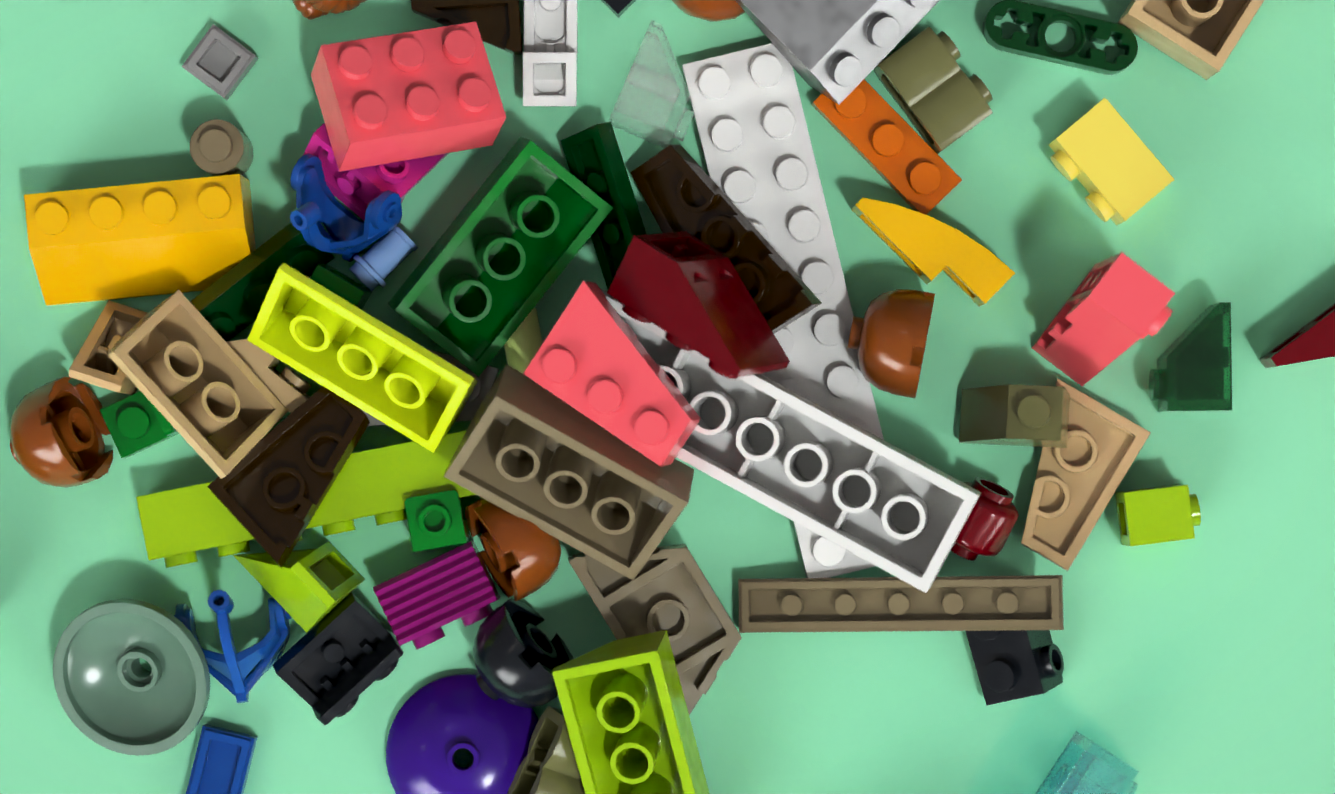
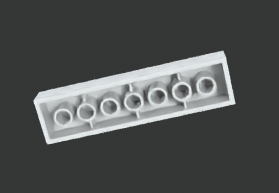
[601,289,982,593]

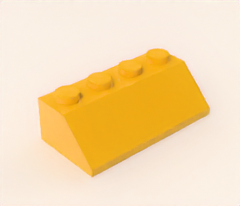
[24,174,256,306]

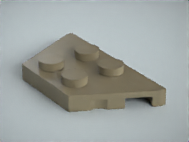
[568,544,742,715]

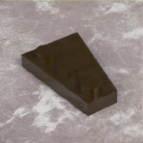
[207,386,370,569]

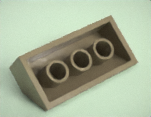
[444,365,694,580]

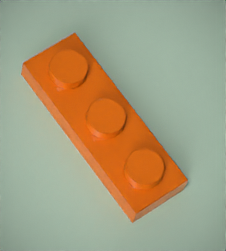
[812,79,962,215]

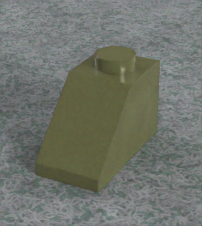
[959,384,1070,448]

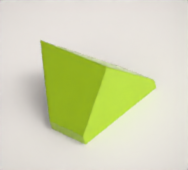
[233,541,365,633]

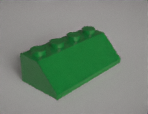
[388,137,613,377]

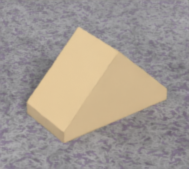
[68,300,147,395]

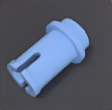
[349,226,418,292]

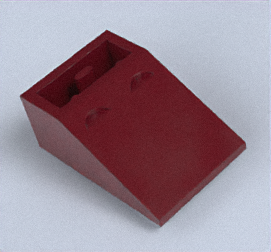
[607,231,790,379]

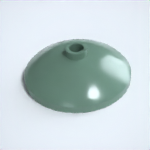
[53,599,210,755]

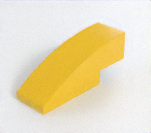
[852,198,1015,306]

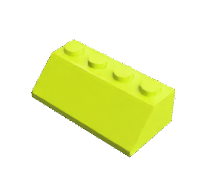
[247,263,478,453]

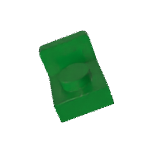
[100,391,179,458]
[405,490,471,552]

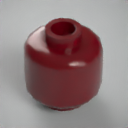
[951,477,1019,561]

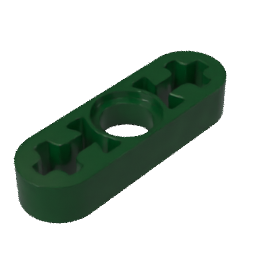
[983,0,1138,75]

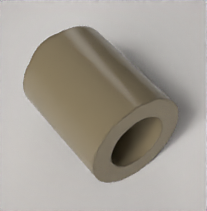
[190,119,253,176]

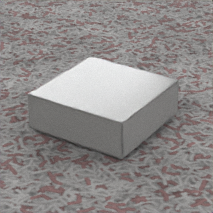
[182,24,259,100]

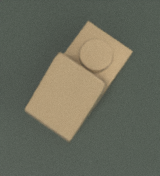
[226,339,312,413]

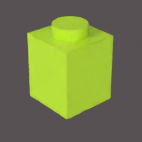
[1115,484,1201,546]

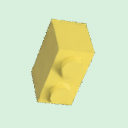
[1049,98,1175,226]

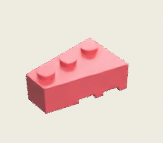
[1032,252,1175,386]
[523,281,701,467]

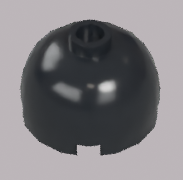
[473,598,574,708]

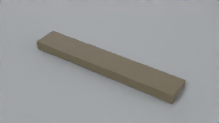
[738,575,1064,633]

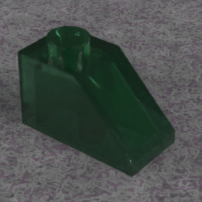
[1149,302,1232,412]

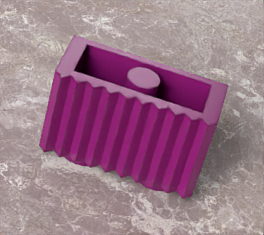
[373,540,500,650]

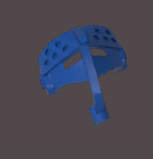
[290,153,402,262]
[174,590,292,703]

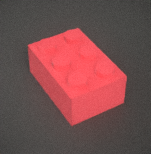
[311,21,506,172]

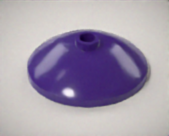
[386,674,539,794]

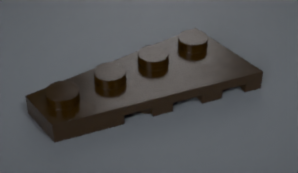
[630,144,822,334]

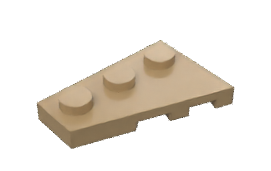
[1021,378,1151,571]

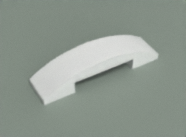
[523,0,578,107]

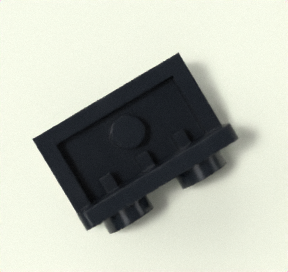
[273,592,403,725]
[966,630,1064,705]

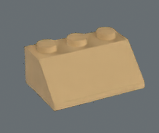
[108,290,288,479]

